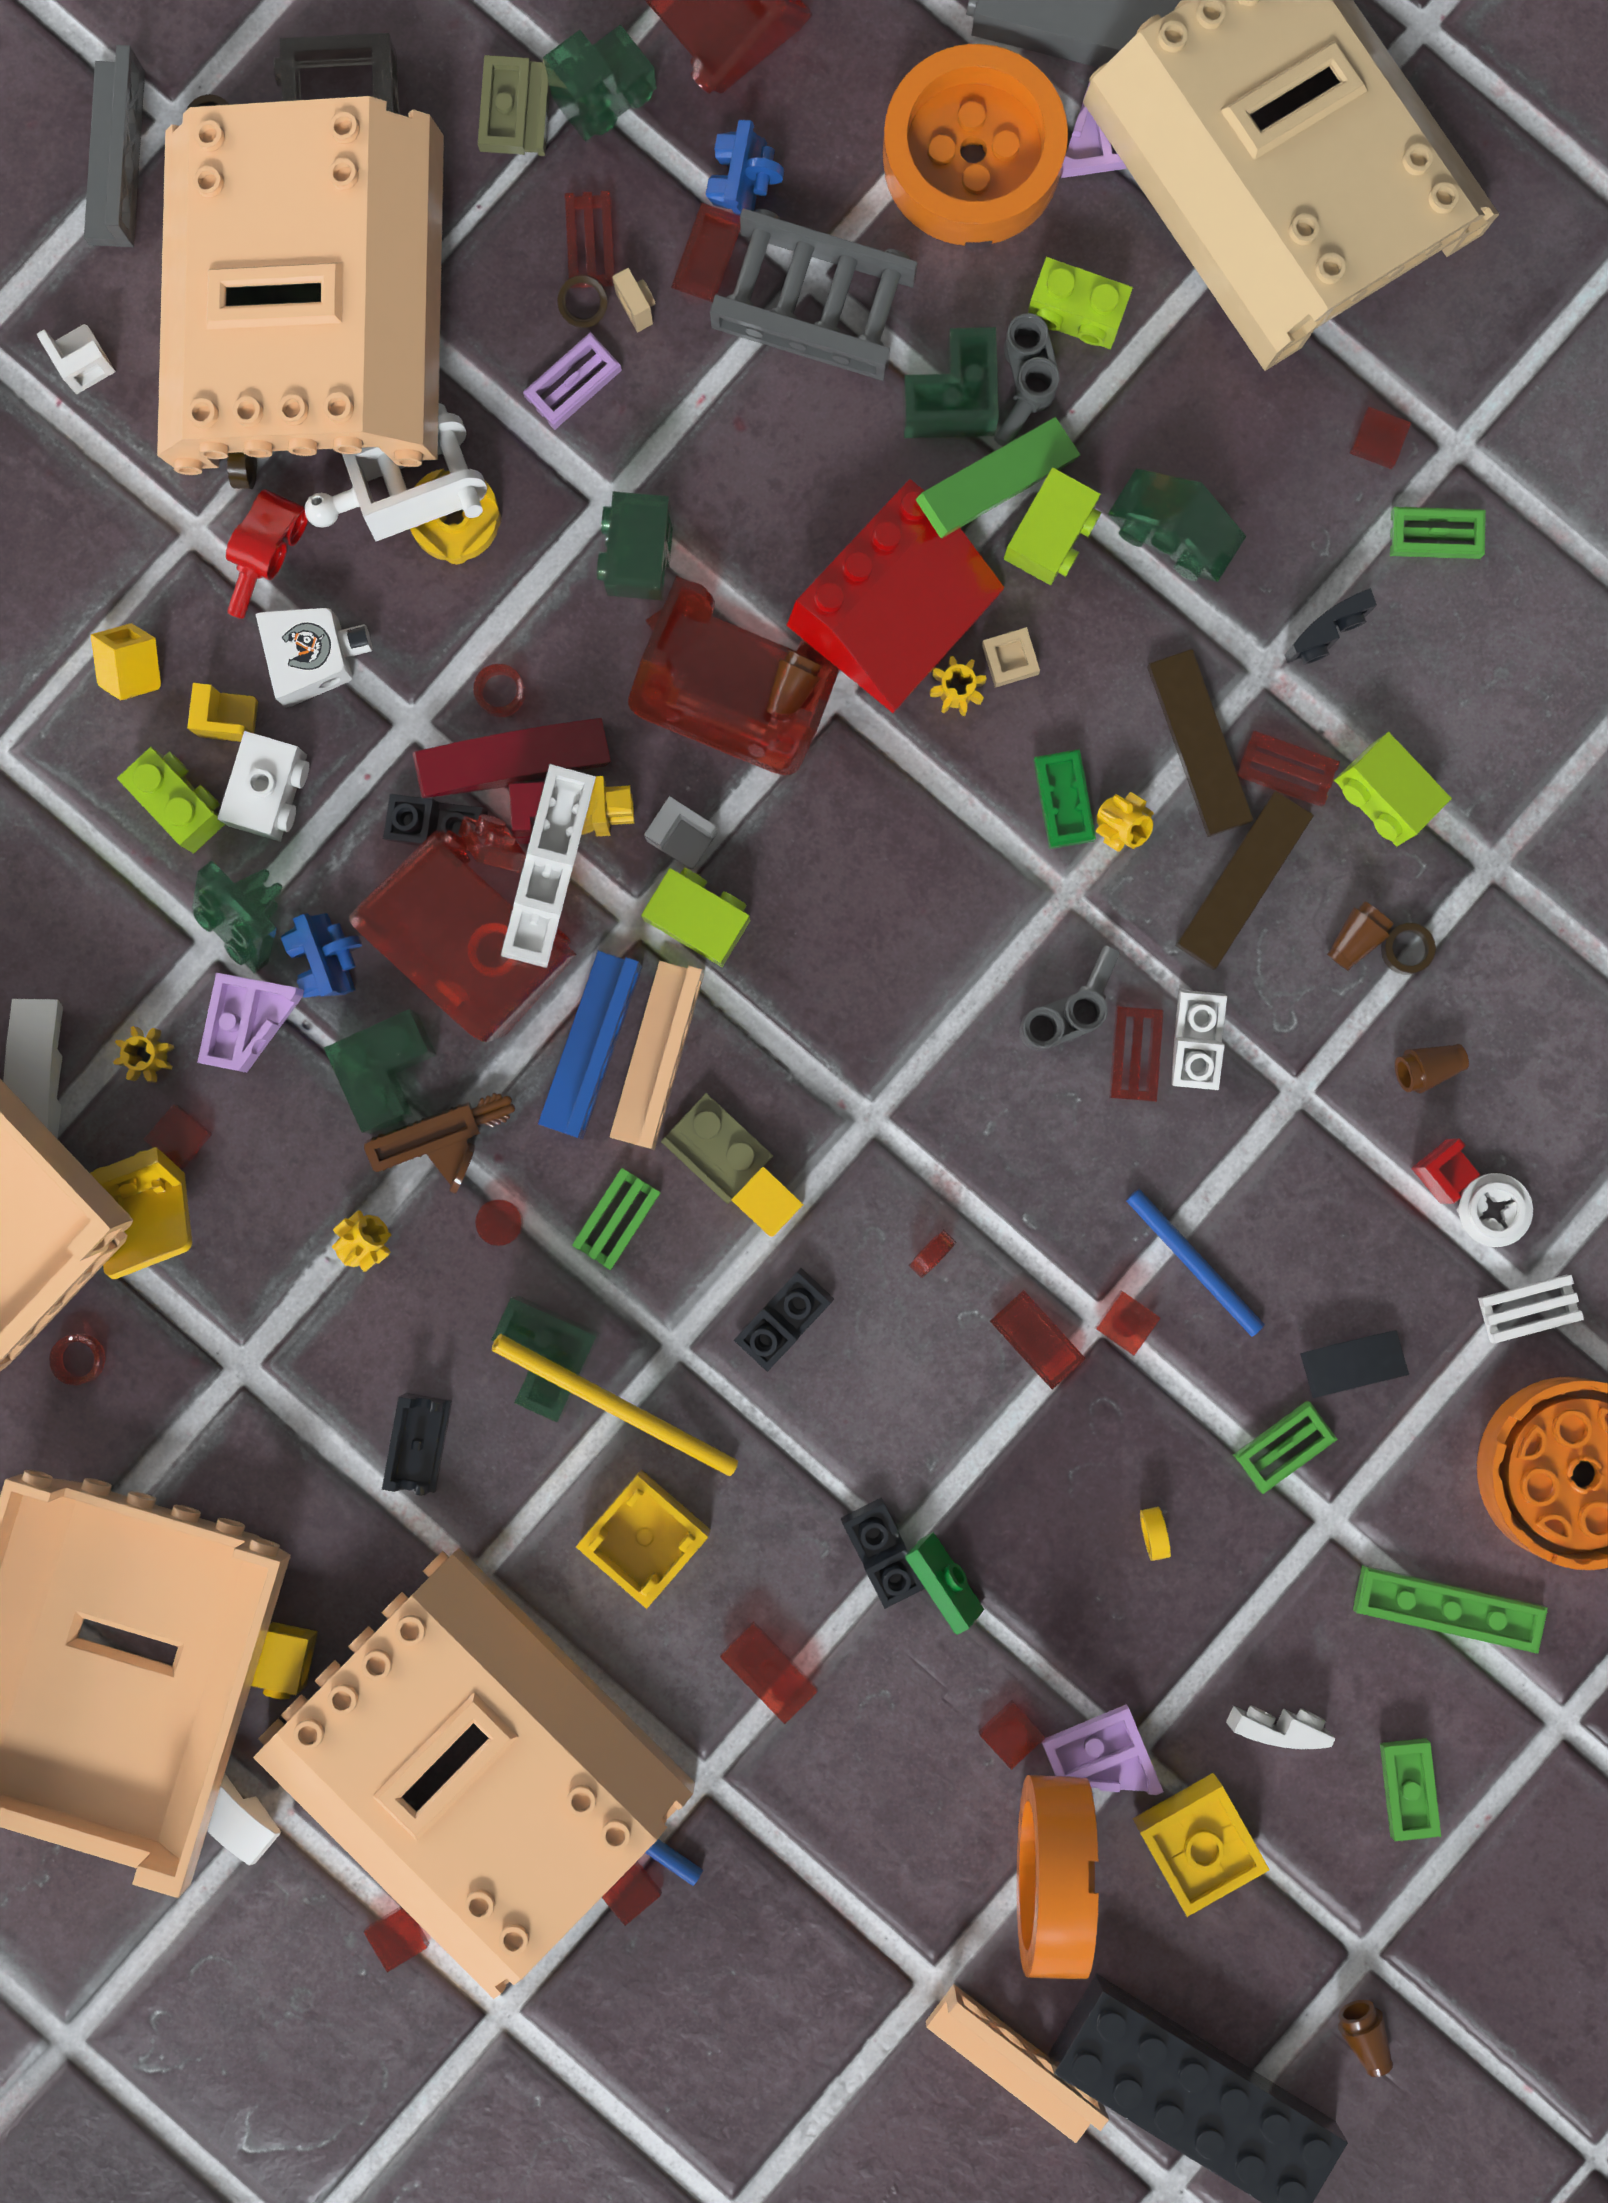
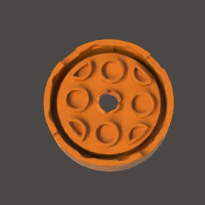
[883,44,1068,246]
[1477,1377,1608,1570]
[1017,1775,1099,1979]

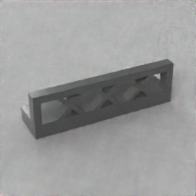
[84,45,145,247]

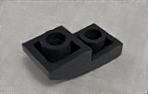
[1284,588,1377,665]
[383,794,488,856]
[733,1268,834,1372]
[1300,1330,1410,1399]
[841,1497,925,1609]

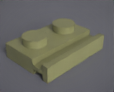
[478,55,552,156]
[661,1093,773,1204]

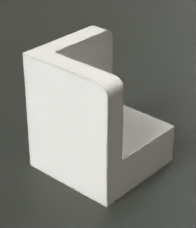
[37,324,116,394]

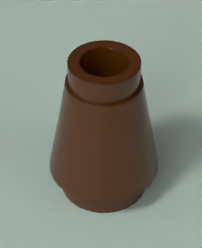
[766,650,822,722]
[1327,901,1394,971]
[1395,1044,1469,1094]
[1338,2000,1393,2077]

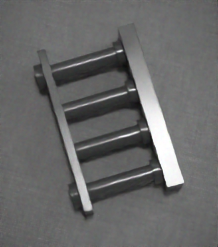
[710,208,918,381]

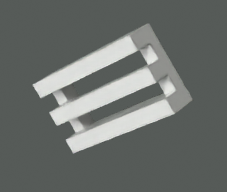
[1478,1274,1584,1343]

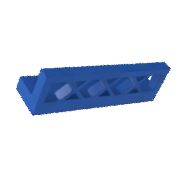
[538,951,643,1139]

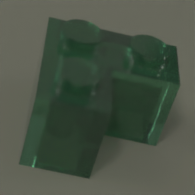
[543,24,657,142]
[903,327,999,438]
[1107,468,1246,582]
[597,491,674,601]
[324,1009,436,1134]
[491,1295,601,1422]

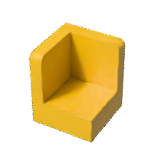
[91,623,161,701]
[187,683,258,742]
[731,1167,804,1237]

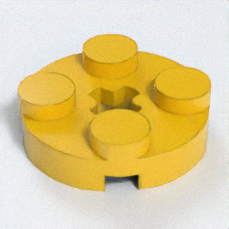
[410,469,501,565]

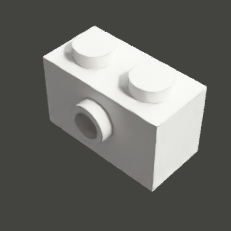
[217,731,309,842]

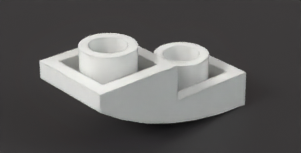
[1172,990,1227,1090]
[1226,1705,1336,1749]
[207,1773,281,1865]

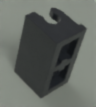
[381,1393,452,1496]

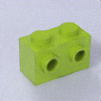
[1028,257,1133,350]
[1004,467,1102,585]
[1334,731,1452,847]
[117,747,225,854]
[641,867,751,967]

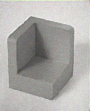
[644,796,717,869]

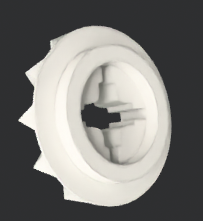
[1456,1173,1533,1247]

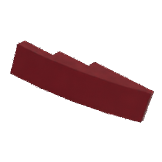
[413,718,611,798]

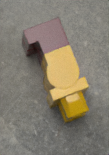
[509,776,634,844]

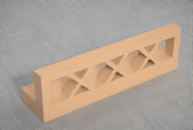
[610,960,704,1150]
[926,1984,1109,2143]

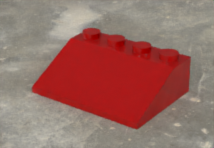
[786,479,1005,713]

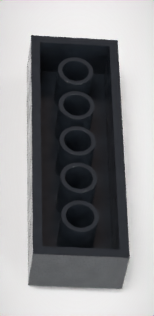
[1048,1973,1348,2203]

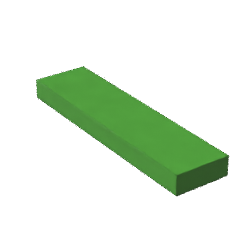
[916,417,1080,539]
[1353,1565,1548,1654]

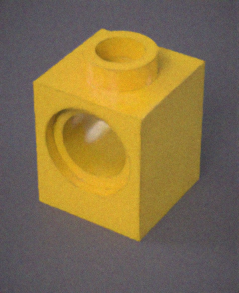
[251,1622,318,1699]

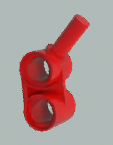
[226,489,308,619]

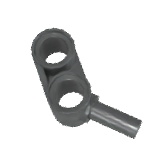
[994,313,1060,447]
[1019,946,1120,1051]

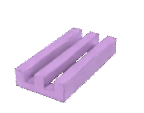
[523,332,622,430]

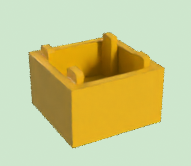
[576,1469,711,1609]
[1133,1773,1270,1917]

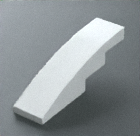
[501,764,596,968]
[3,999,63,1138]

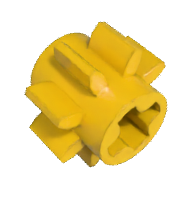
[929,656,987,716]
[1096,792,1154,852]
[113,1026,174,1083]
[332,1210,392,1272]

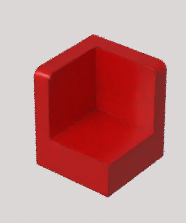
[1411,1138,1480,1204]

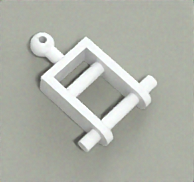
[305,403,487,541]

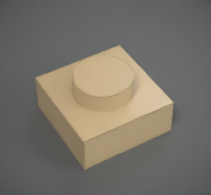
[612,268,655,333]
[982,627,1040,688]

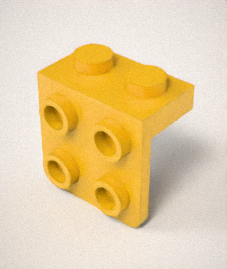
[90,1147,192,1279]

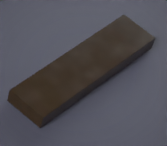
[1147,649,1253,837]
[1175,791,1314,970]

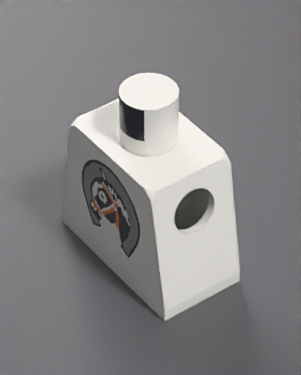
[256,608,372,708]

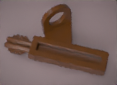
[364,1093,515,1194]

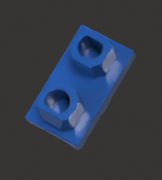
[706,120,784,220]
[281,913,362,998]

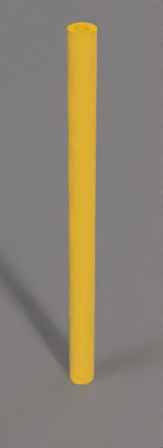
[491,1334,738,1476]

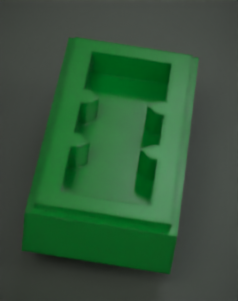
[1033,749,1096,849]
[905,1532,985,1635]

